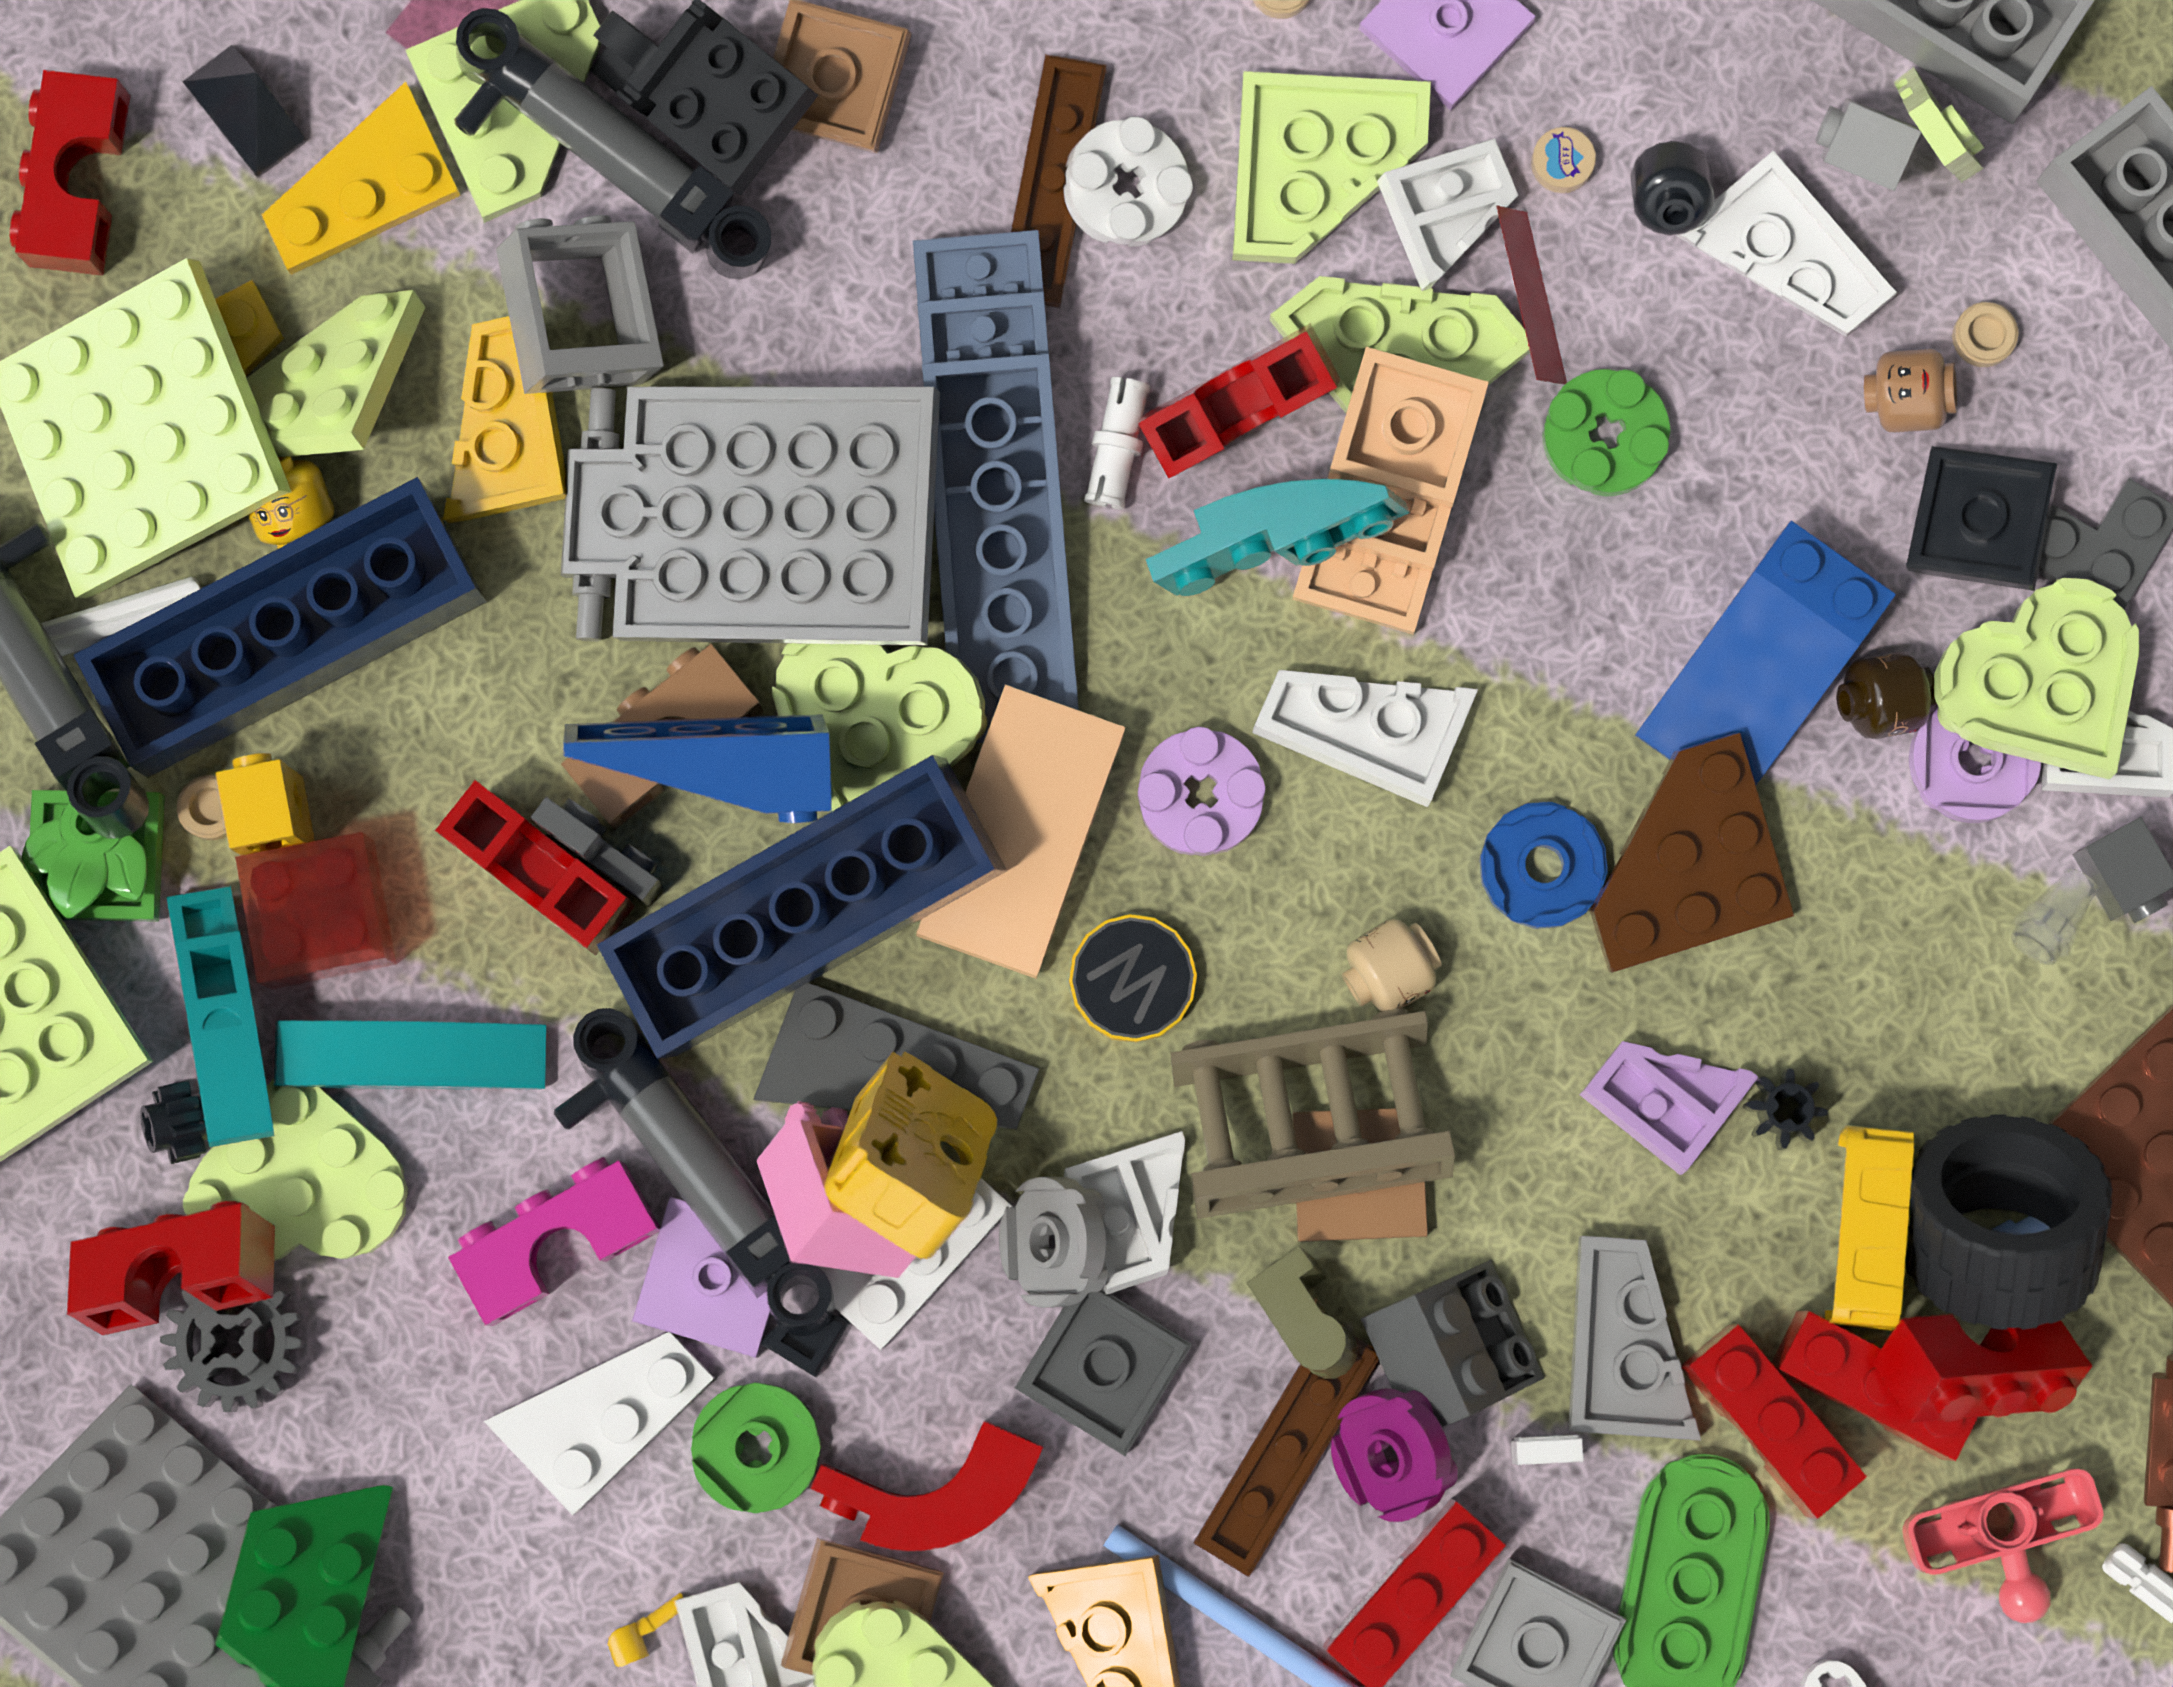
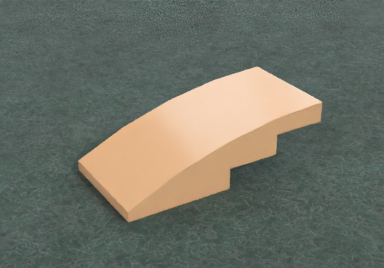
[1292,347,1489,635]
[916,685,1126,979]

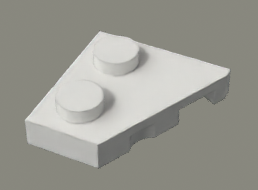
[1377,138,1518,291]
[674,1582,815,1687]

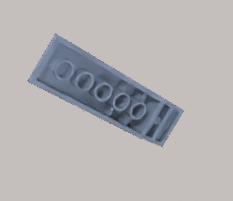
[913,230,1078,744]

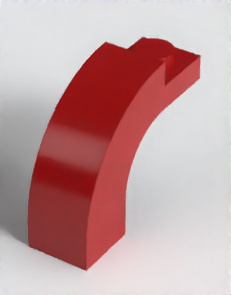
[810,1420,1044,1551]

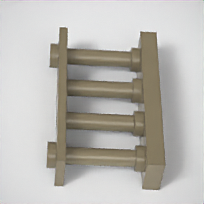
[1170,1009,1455,1219]

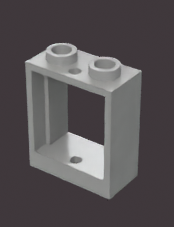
[496,215,664,394]

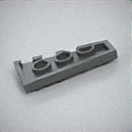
[754,983,1039,1130]

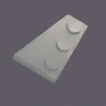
[1568,1236,1701,1440]

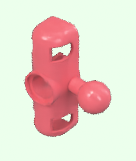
[1902,1468,2103,1623]

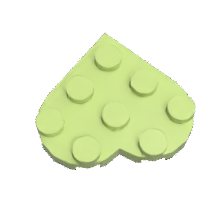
[1934,578,2139,780]
[772,643,987,812]
[183,1079,408,1261]
[812,1601,996,1687]

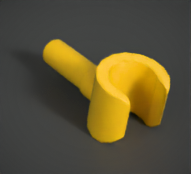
[607,1593,684,1667]

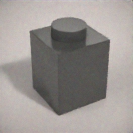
[2072,817,2173,923]

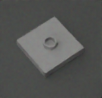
[1450,1557,1626,1687]

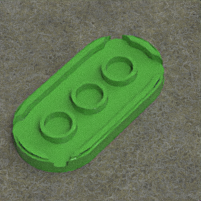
[1613,1454,1770,1687]

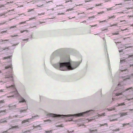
[1064,117,1193,247]

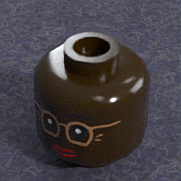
[1836,652,1937,739]

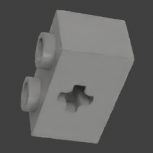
[1815,98,1921,191]

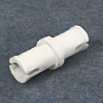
[1084,377,1151,510]

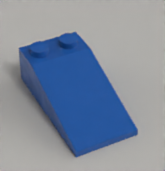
[1635,520,1896,785]
[563,714,832,823]

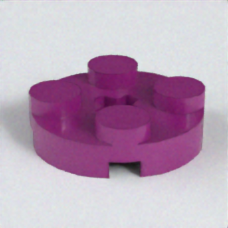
[1331,1388,1458,1522]

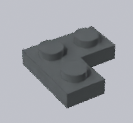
[2038,478,2173,609]
[531,797,664,907]

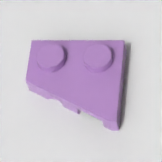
[1579,1041,1758,1176]

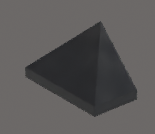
[182,45,307,178]

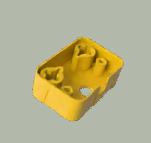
[824,1051,997,1259]
[1825,1125,1914,1331]

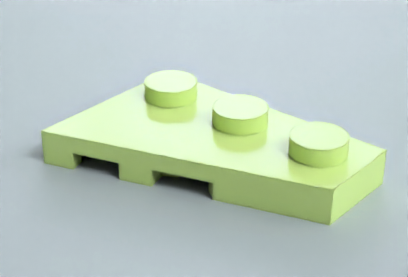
[1894,67,1984,182]

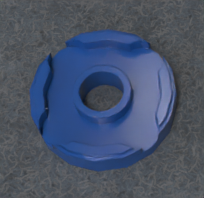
[1479,802,1608,929]

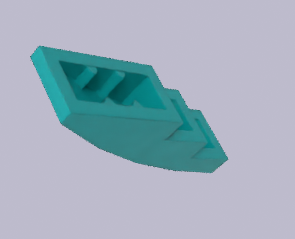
[274,1021,546,1090]

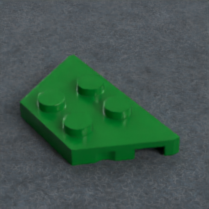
[215,1485,393,1687]

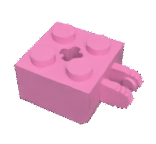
[756,1101,916,1278]

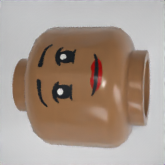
[1864,349,1957,433]

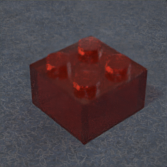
[235,832,397,989]

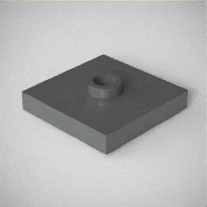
[1015,1289,1193,1456]

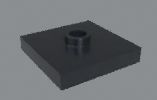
[1906,446,2060,591]

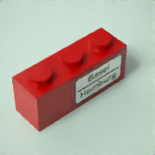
[1322,1499,1506,1687]

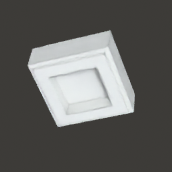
[1511,1434,1583,1465]

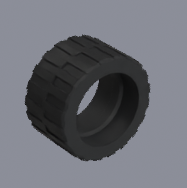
[1905,1114,2113,1330]

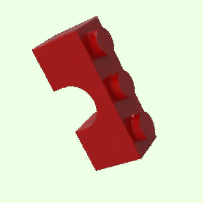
[9,70,131,276]
[1138,323,1341,479]
[435,780,635,956]
[67,1201,275,1336]
[1771,1311,1978,1462]
[1872,1314,2093,1423]
[1681,1324,1867,1519]

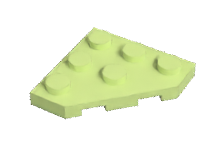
[406,0,601,223]
[1232,71,1431,264]
[1269,276,1530,413]
[247,290,425,457]

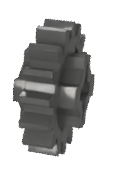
[160,1290,307,1412]

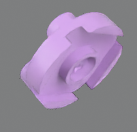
[1909,708,2041,823]
[1137,727,1265,856]

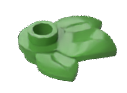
[21,794,148,919]

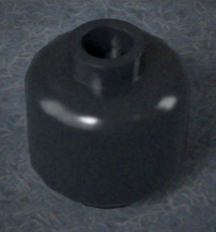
[1630,141,1715,236]

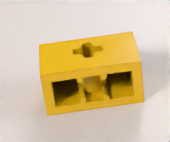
[215,753,317,863]

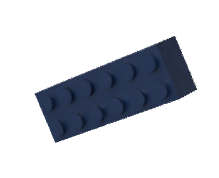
[74,477,487,778]
[597,755,1007,1059]

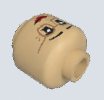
[1342,919,1442,1012]

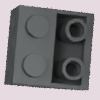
[1361,1260,1545,1427]

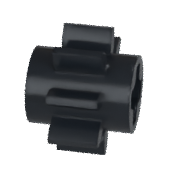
[1743,1068,1828,1150]
[140,1080,208,1164]

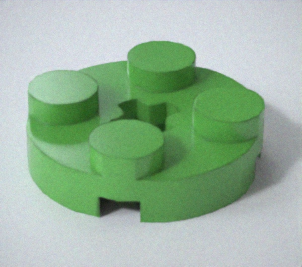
[1542,369,1670,497]
[691,1382,822,1513]

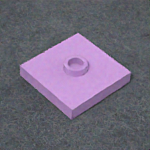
[1359,0,1536,111]
[632,1197,771,1358]

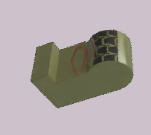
[1246,1246,1357,1379]

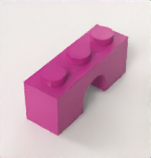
[448,1157,660,1326]

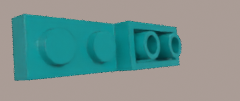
[1145,479,1410,596]
[167,886,274,1147]

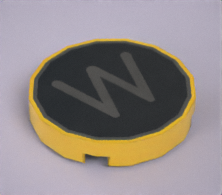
[1069,914,1197,1043]

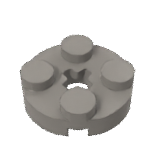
[999,1177,1108,1308]

